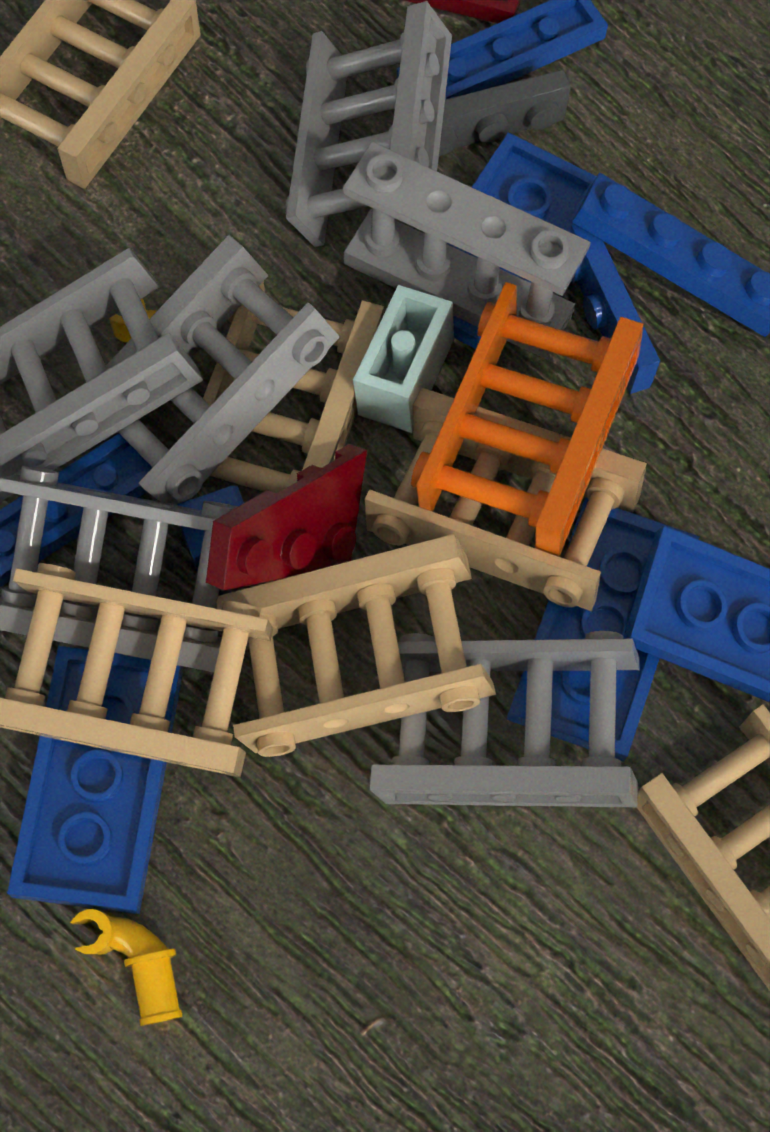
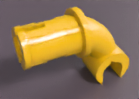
[70,909,183,1026]

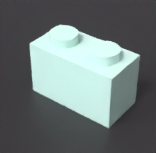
[353,285,454,433]

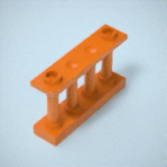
[411,282,644,557]

